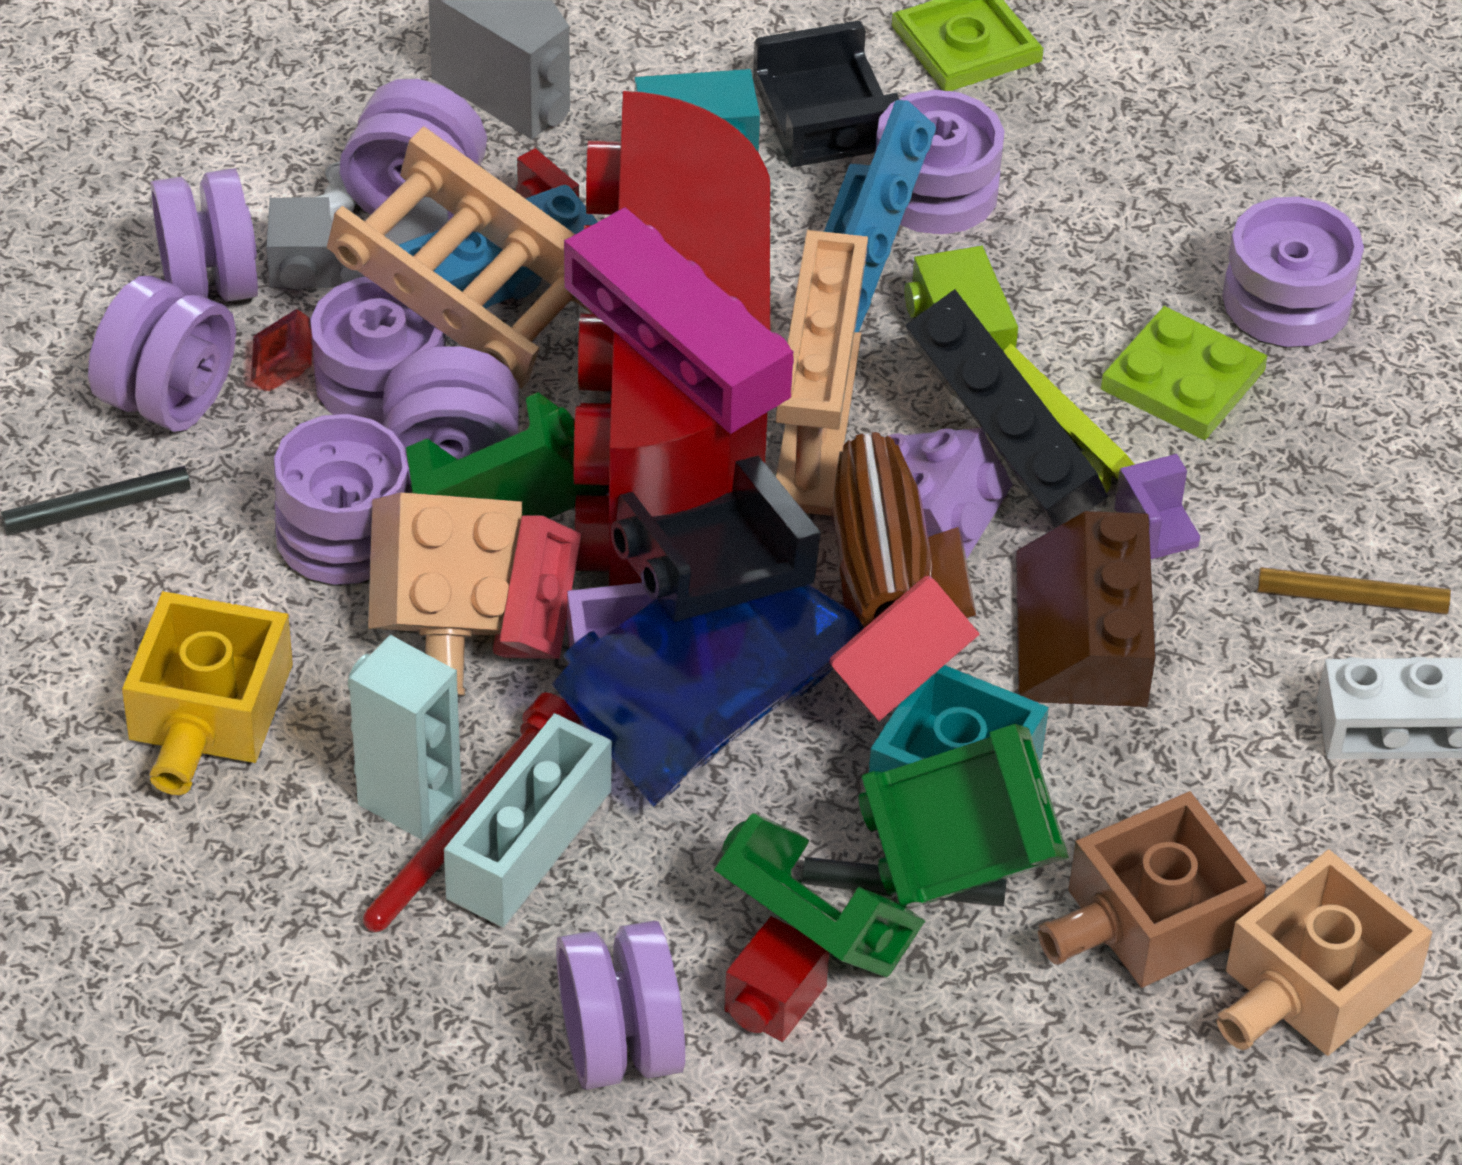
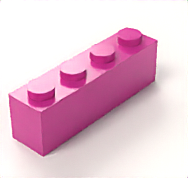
[564,207,794,434]

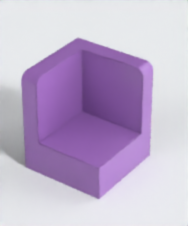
[1114,454,1200,559]

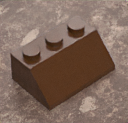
[1016,511,1156,707]

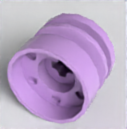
[274,414,409,585]

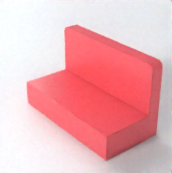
[493,516,582,659]
[829,576,980,721]

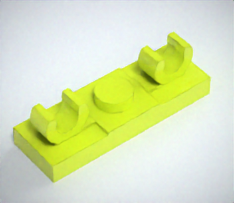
[1004,344,1135,493]

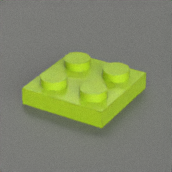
[1101,306,1268,441]

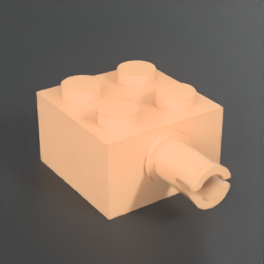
[368,493,522,696]
[1217,849,1433,1056]

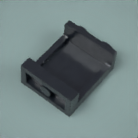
[753,21,899,168]
[611,455,821,622]

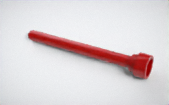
[363,692,580,932]

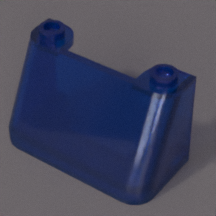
[552,585,864,807]

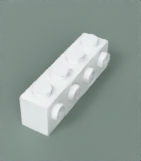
[1317,657,1462,759]

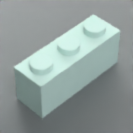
[348,635,462,840]
[444,713,612,928]

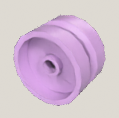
[339,79,487,220]
[876,90,1005,235]
[150,168,258,302]
[1222,197,1364,347]
[88,276,236,432]
[310,277,446,425]
[383,347,519,493]
[556,920,685,1090]

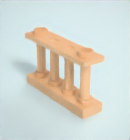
[327,126,593,389]
[776,230,868,516]

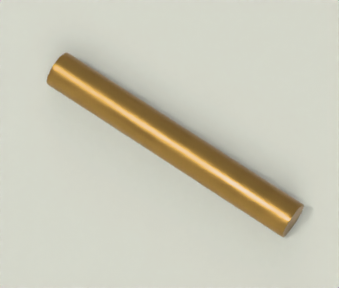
[1257,567,1451,614]

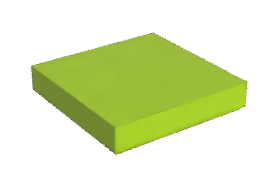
[891,0,1044,91]

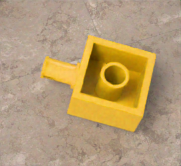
[122,591,293,795]

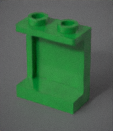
[406,392,609,519]
[858,724,1069,907]
[714,813,925,977]

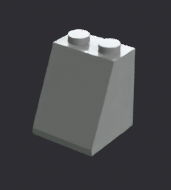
[429,0,571,140]

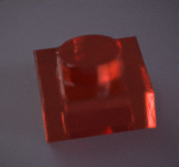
[250,309,313,391]

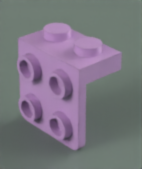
[889,428,1013,559]

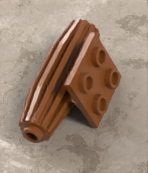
[832,432,976,641]

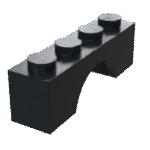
[905,289,1108,529]

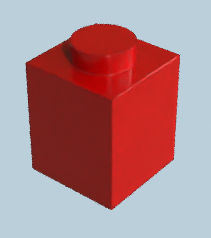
[724,916,829,1043]

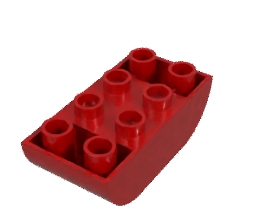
[574,91,770,586]

